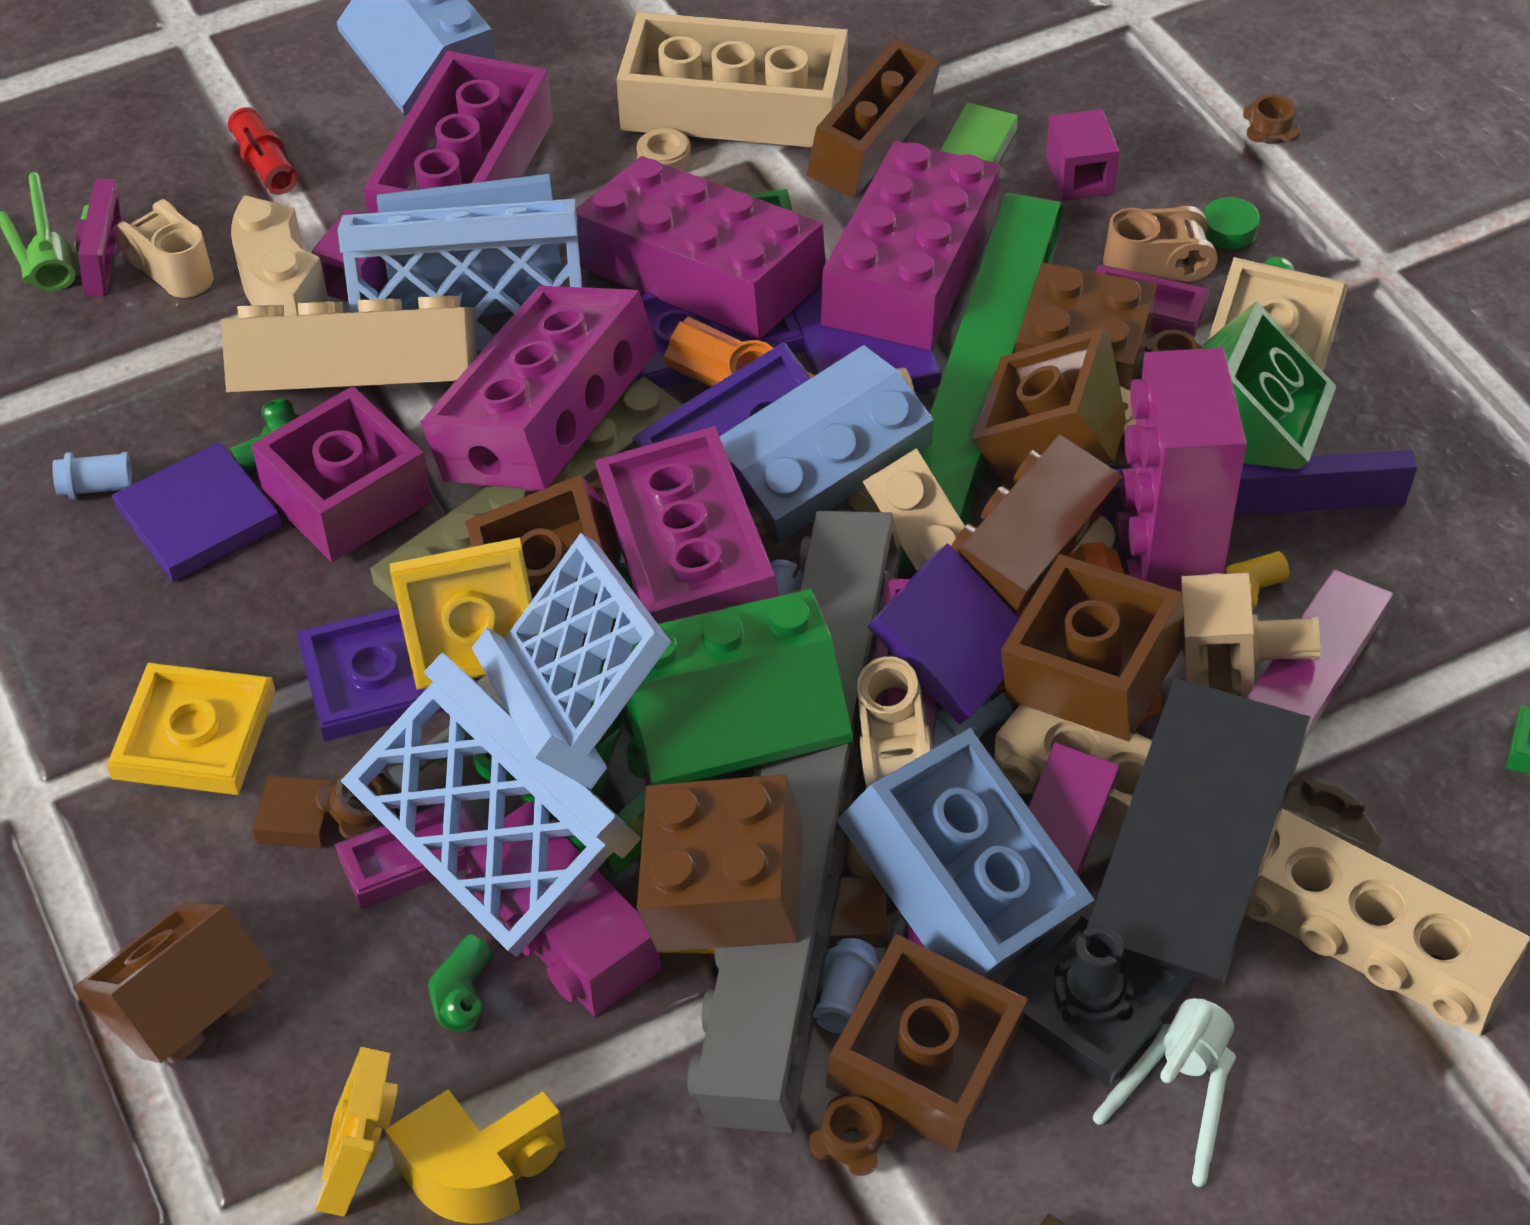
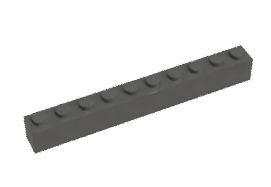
[687,511,902,1134]

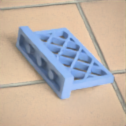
[338,199,582,351]
[472,533,671,790]
[341,652,641,957]

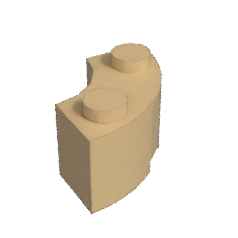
[231,195,329,316]

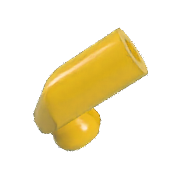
[1224,551,1290,612]

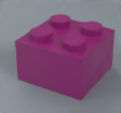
[251,386,432,563]

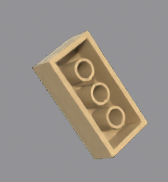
[616,12,848,148]
[221,296,478,392]

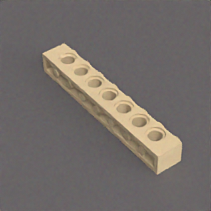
[994,704,1530,1036]

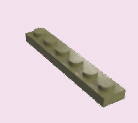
[370,376,683,603]

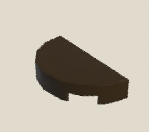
[1283,779,1381,857]

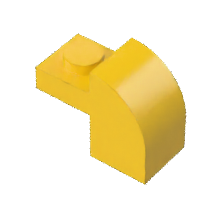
[385,1089,565,1224]

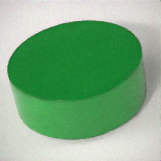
[1204,197,1260,250]

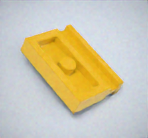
[315,1047,398,1217]

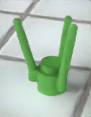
[0,172,89,291]

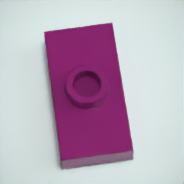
[75,178,123,297]

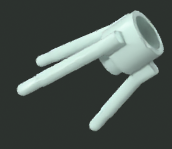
[1093,998,1236,1187]

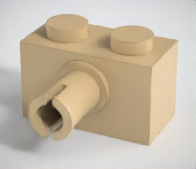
[1182,573,1320,698]

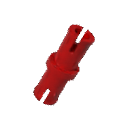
[227,107,298,195]

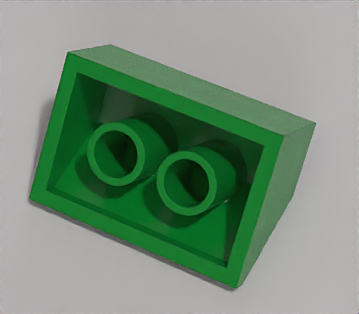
[1202,301,1336,469]
[624,589,852,785]

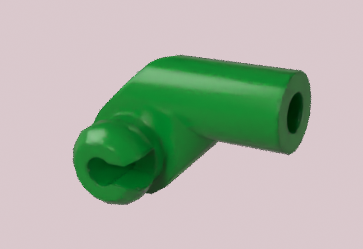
[229,398,300,473]
[428,934,493,1033]

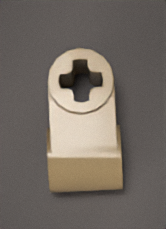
[113,199,214,298]
[857,656,933,788]

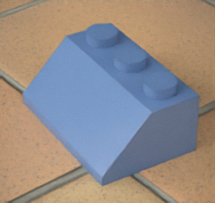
[337,0,495,115]
[377,174,564,316]
[720,345,934,543]
[836,728,1094,978]

